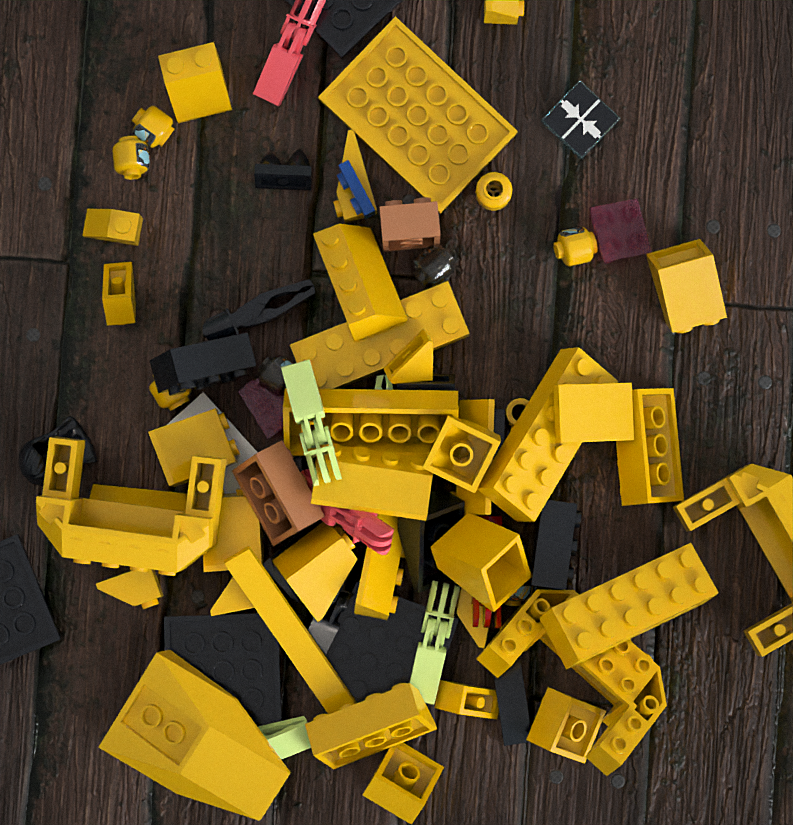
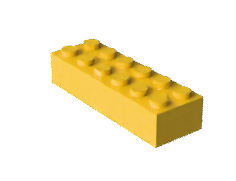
[290,281,470,389]
[477,347,618,522]
[283,388,458,458]
[539,543,718,670]

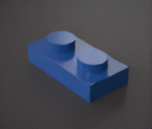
[336,160,375,219]

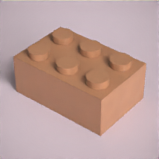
[380,197,441,252]
[232,441,325,546]

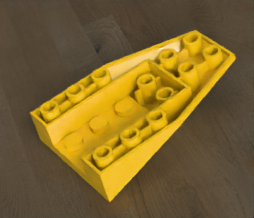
[98,650,291,821]

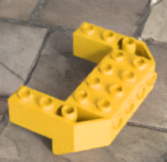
[36,436,227,576]
[673,464,793,657]
[476,589,667,776]

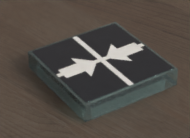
[541,80,621,160]

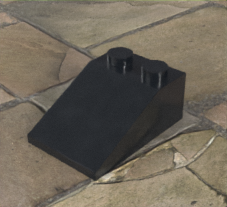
[398,488,465,593]

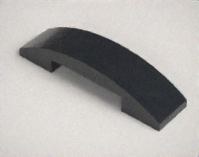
[487,631,531,746]

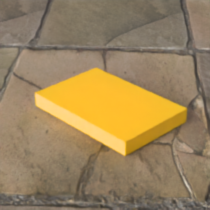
[553,383,634,443]

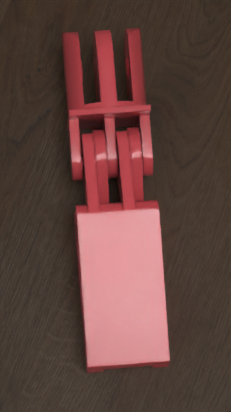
[253,0,326,107]
[300,469,394,555]

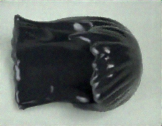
[18,416,97,486]

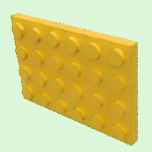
[318,16,518,214]

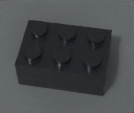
[150,333,256,396]
[530,500,581,590]

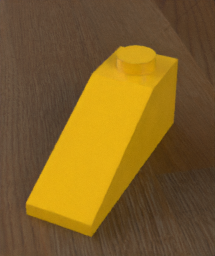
[333,129,377,223]

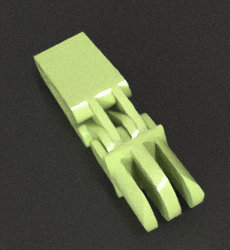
[281,359,342,486]
[409,580,460,705]
[258,716,311,760]

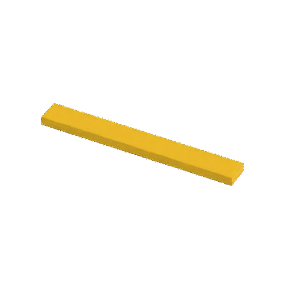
[224,546,357,714]

